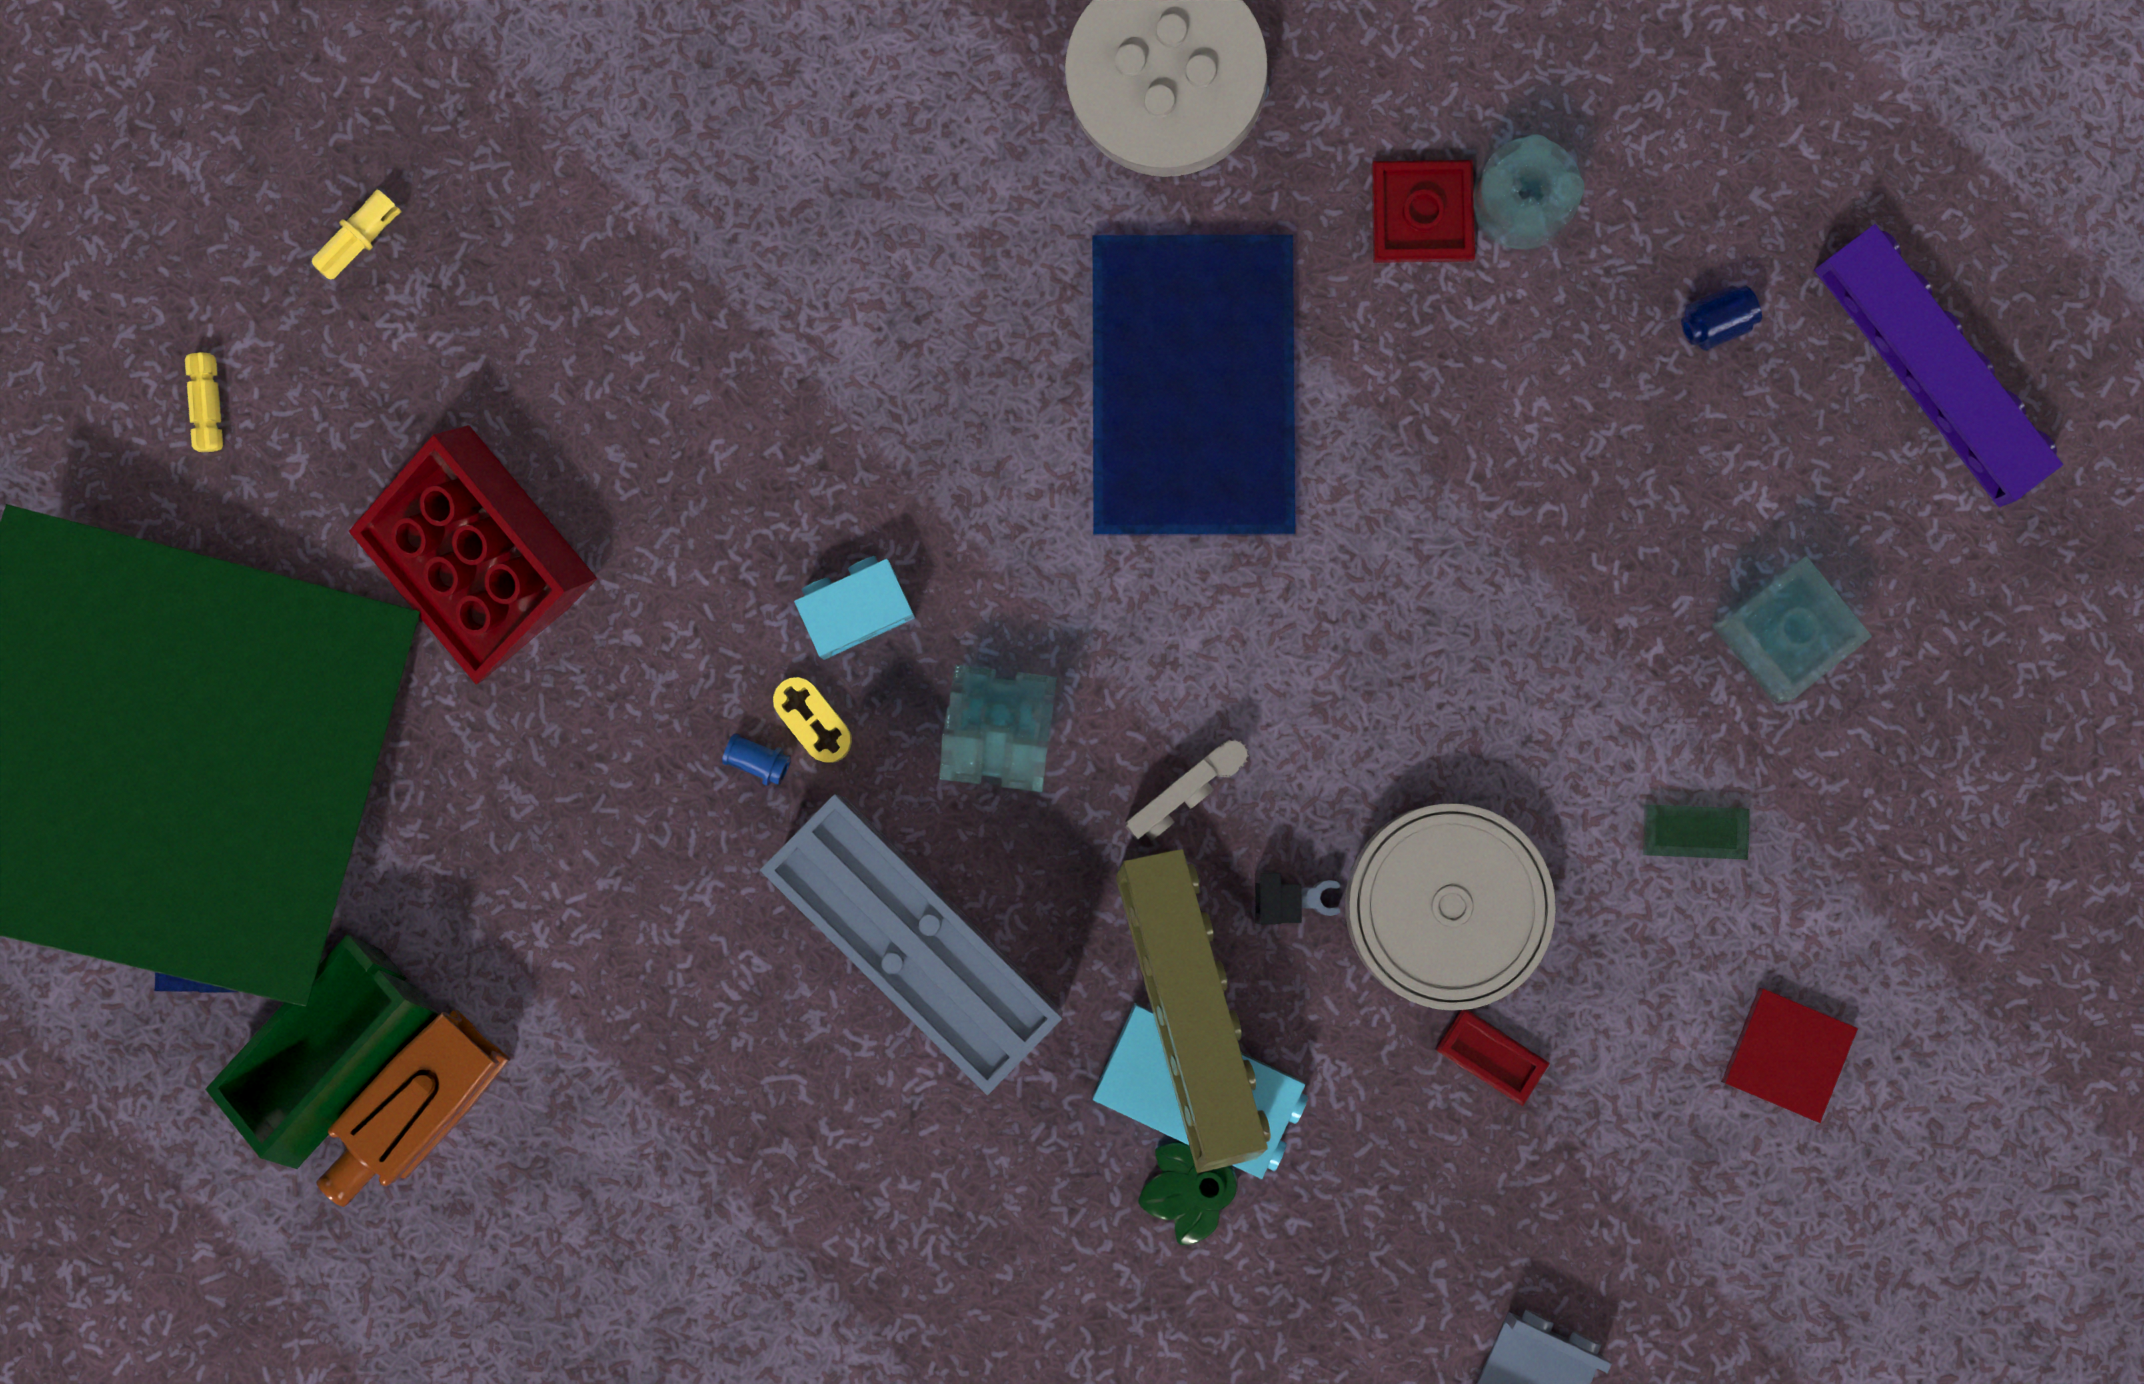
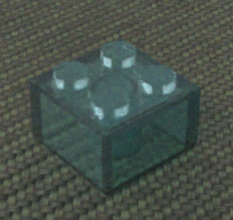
[1712,556,1872,704]

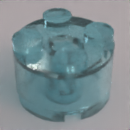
[1474,134,1585,249]

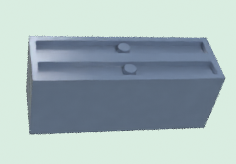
[760,794,1063,1096]

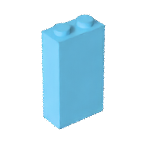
[1092,1003,1308,1179]

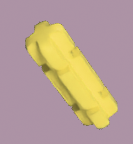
[185,352,223,452]

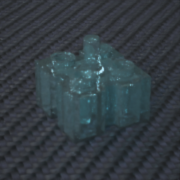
[940,665,1057,792]

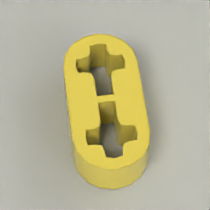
[773,677,852,763]

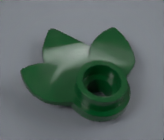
[1138,1142,1238,1245]

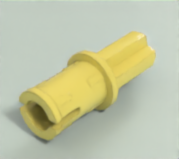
[312,189,401,280]

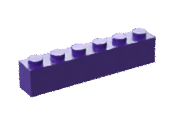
[1814,224,2064,507]

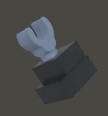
[1255,873,1340,925]

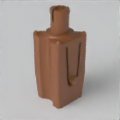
[316,1010,511,1207]

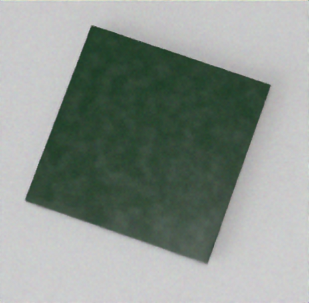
[0,504,420,1008]

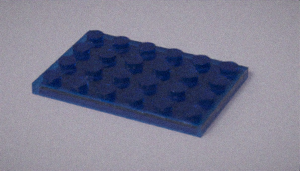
[1092,235,1296,536]

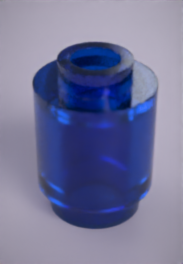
[1681,285,1762,351]

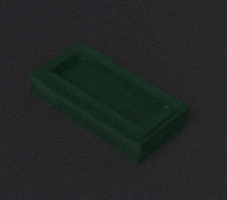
[1643,805,1750,860]

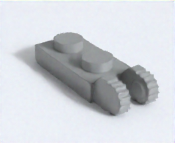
[1125,739,1249,841]

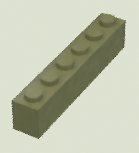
[1116,849,1271,1173]

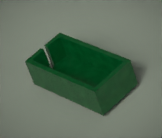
[205,934,439,1169]

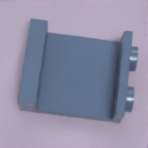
[1476,1309,1612,1384]

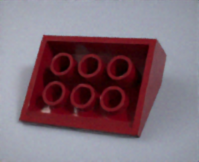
[348,425,598,685]

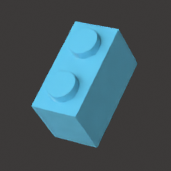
[794,556,915,660]

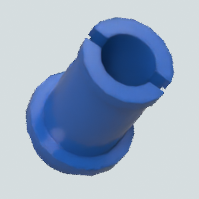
[722,733,791,786]

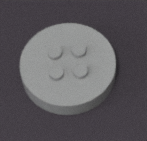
[1065,0,1267,177]
[1345,804,1556,1010]

